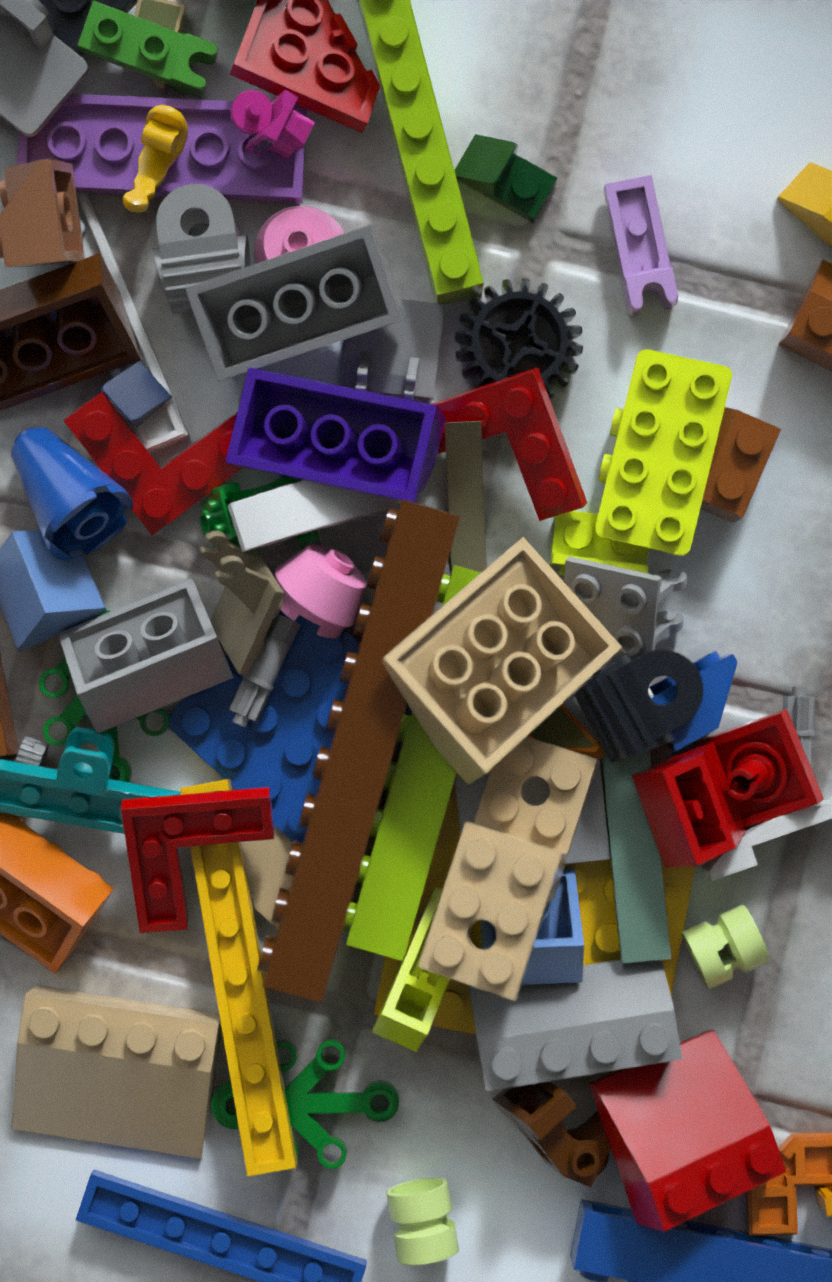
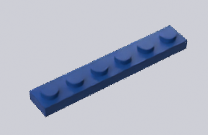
[75,1169,367,1282]

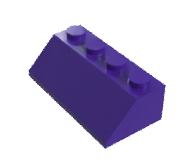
[226,367,446,503]

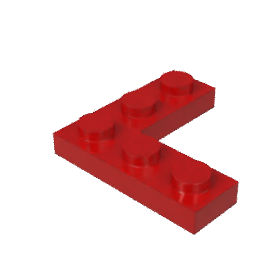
[431,368,588,521]
[63,391,244,536]
[121,787,274,934]

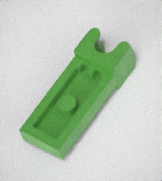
[78,0,218,98]

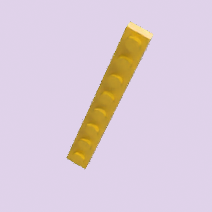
[180,779,298,1177]

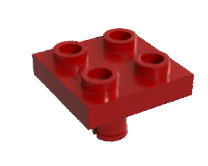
[696,709,824,828]

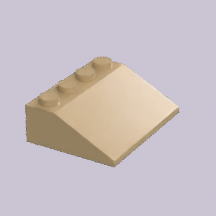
[381,537,622,785]
[12,985,222,1159]

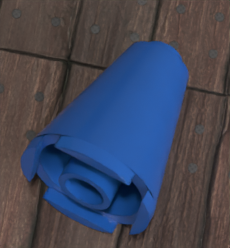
[11,427,133,560]

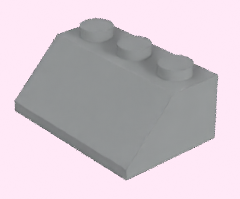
[58,579,234,734]

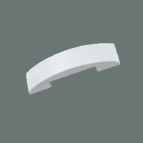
[228,480,401,552]
[702,800,832,881]

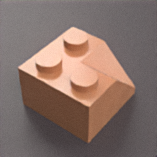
[0,159,85,267]

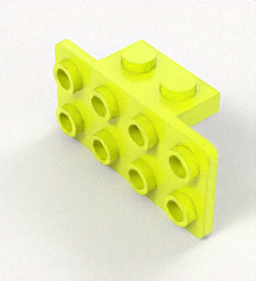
[595,349,732,556]

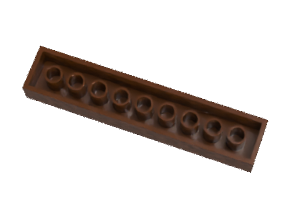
[257,499,460,1003]

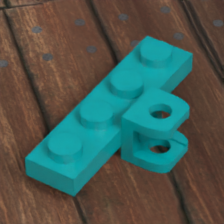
[0,727,181,834]

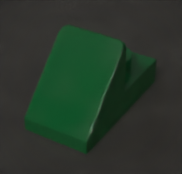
[455,134,558,223]

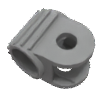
[152,184,250,314]

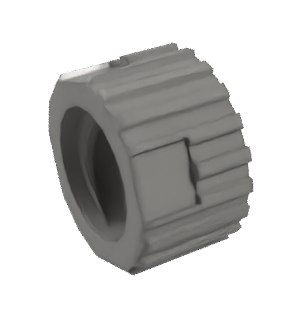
[15,736,49,767]

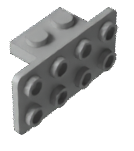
[0,0,89,137]

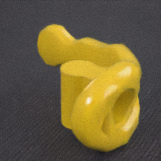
[122,105,188,213]

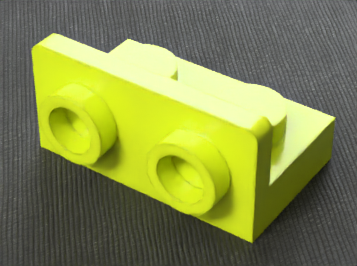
[549,511,649,577]

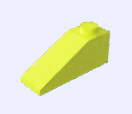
[372,886,450,1052]

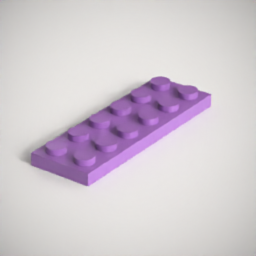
[17,94,307,203]

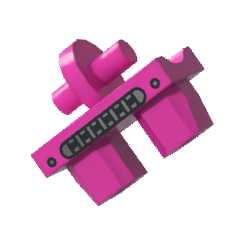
[230,90,315,159]

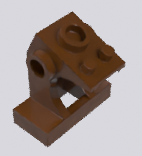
[492,1081,611,1187]

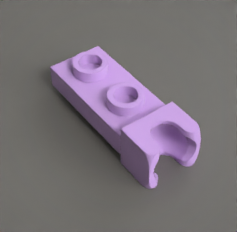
[603,175,678,316]

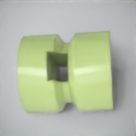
[681,904,770,990]
[386,1178,459,1265]

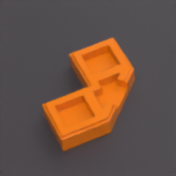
[745,1132,832,1236]

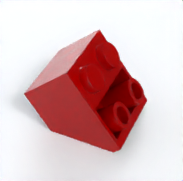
[632,741,746,868]

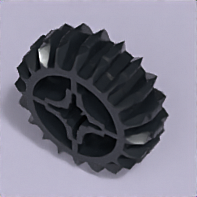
[454,278,583,400]

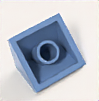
[0,530,107,652]

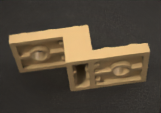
[418,736,599,1001]

